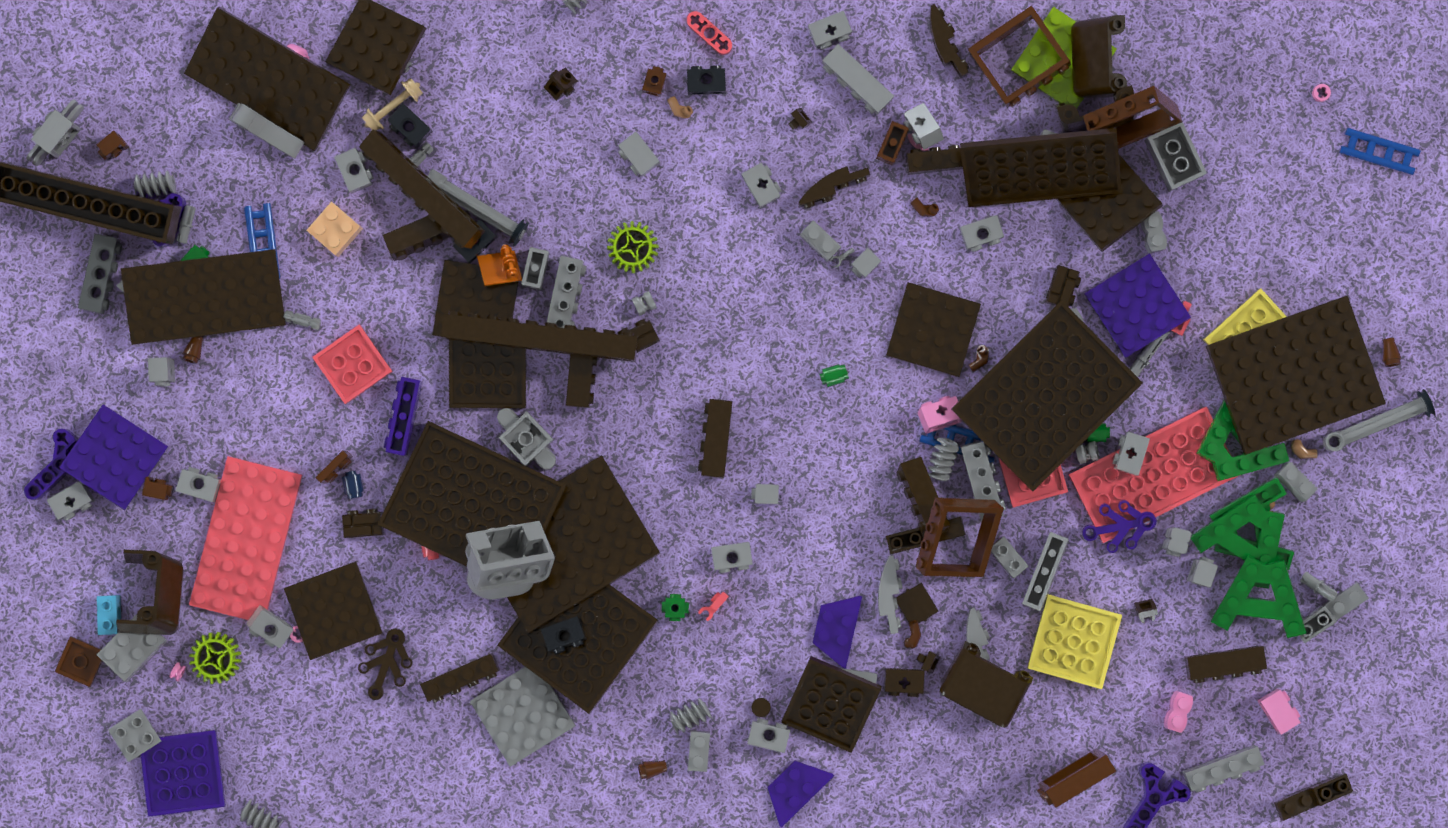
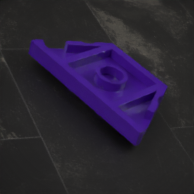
[812,596,862,669]
[767,760,834,828]

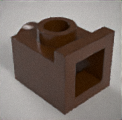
[642,66,667,97]
[96,130,129,160]
[142,477,174,500]

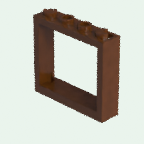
[968,5,1071,108]
[1083,86,1183,149]
[915,498,1004,577]
[1037,748,1116,808]

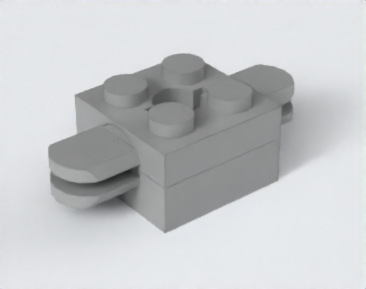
[26,99,84,166]
[497,408,556,470]

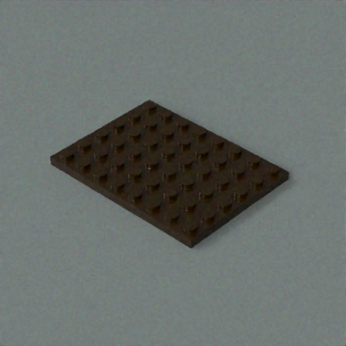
[1206,295,1386,455]
[951,300,1143,492]
[377,421,567,567]
[507,455,661,633]

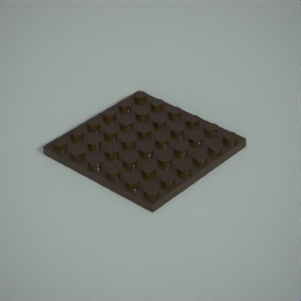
[497,585,659,714]

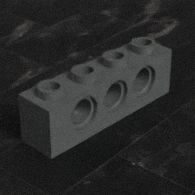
[78,233,122,314]

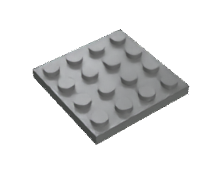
[470,667,576,767]

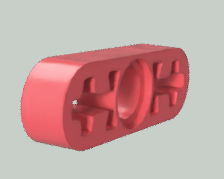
[687,11,732,55]

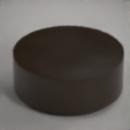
[751,698,771,717]

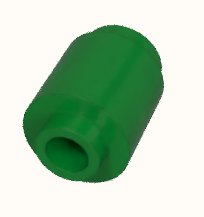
[819,364,849,387]
[1086,423,1110,442]

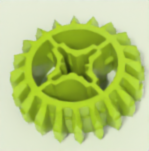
[607,221,659,273]
[189,632,242,684]

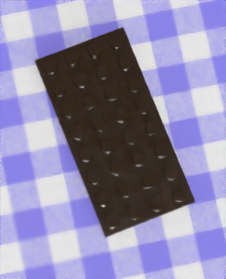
[184,7,351,151]
[960,128,1122,207]
[120,249,286,345]

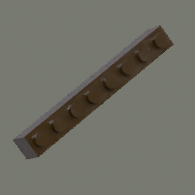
[359,129,485,249]

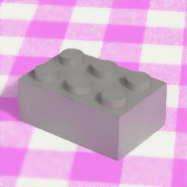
[1144,122,1207,192]
[97,614,168,683]

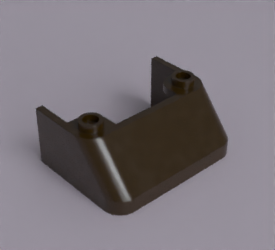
[116,549,184,635]

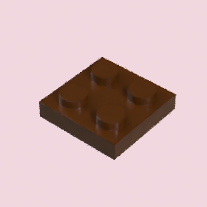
[315,450,353,484]
[54,636,102,687]

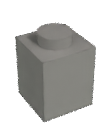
[851,248,881,279]
[751,484,779,504]

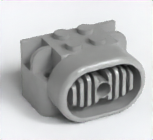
[465,521,555,599]

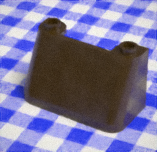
[1071,15,1127,98]
[1055,83,1137,133]
[940,641,1033,728]

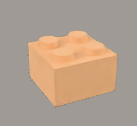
[306,201,363,257]

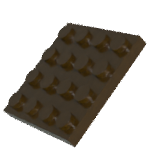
[325,0,427,96]
[1056,155,1163,252]
[432,260,519,337]
[886,282,981,377]
[449,340,526,408]
[284,561,383,660]
[781,656,882,753]

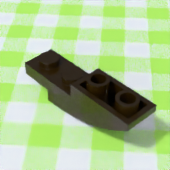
[929,4,969,78]
[798,166,870,209]
[886,516,966,555]
[1274,773,1353,821]

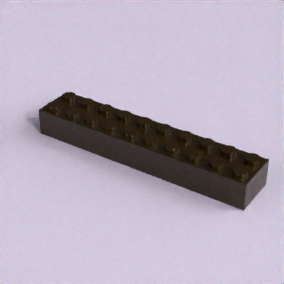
[0,161,182,244]
[441,311,638,362]

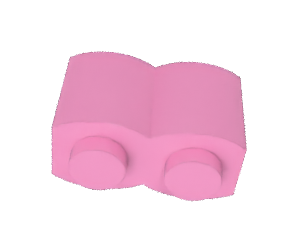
[1164,691,1193,733]

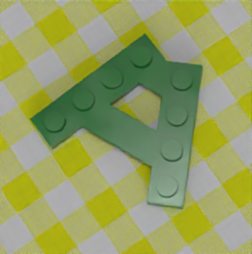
[1196,400,1290,481]
[1209,477,1294,570]
[1190,494,1285,589]
[1211,555,1306,638]

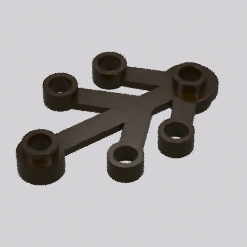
[358,628,413,700]

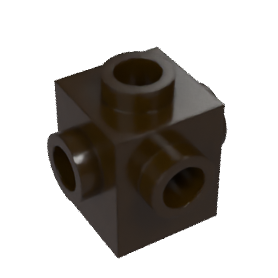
[544,67,578,101]

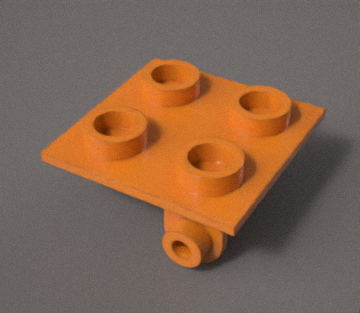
[477,244,522,286]

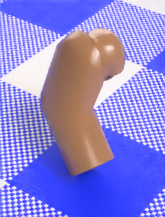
[667,96,693,119]
[1291,439,1318,459]

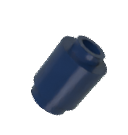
[342,470,364,499]

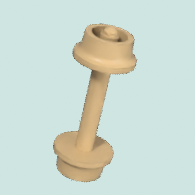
[362,78,423,130]

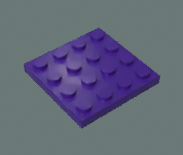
[1084,253,1191,359]
[59,404,168,511]
[140,730,226,817]

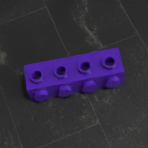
[384,377,423,456]

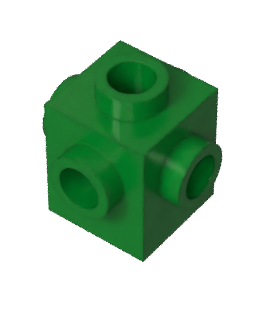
[662,594,689,621]

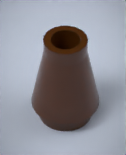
[182,336,203,364]
[1383,338,1402,367]
[638,760,667,780]

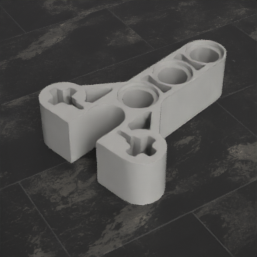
[228,103,305,159]

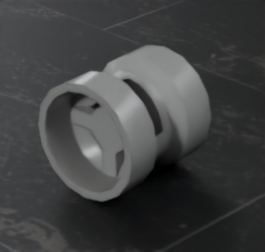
[632,291,657,316]
[1076,441,1099,464]

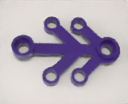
[1082,500,1157,553]

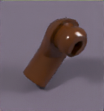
[910,197,939,217]
[968,345,989,373]
[904,620,921,649]

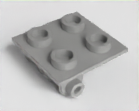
[108,709,161,762]

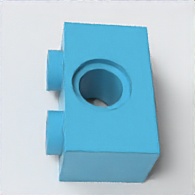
[97,595,121,635]

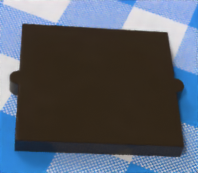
[896,582,939,624]

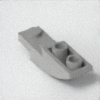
[878,555,902,634]
[1299,582,1369,643]
[966,607,990,660]

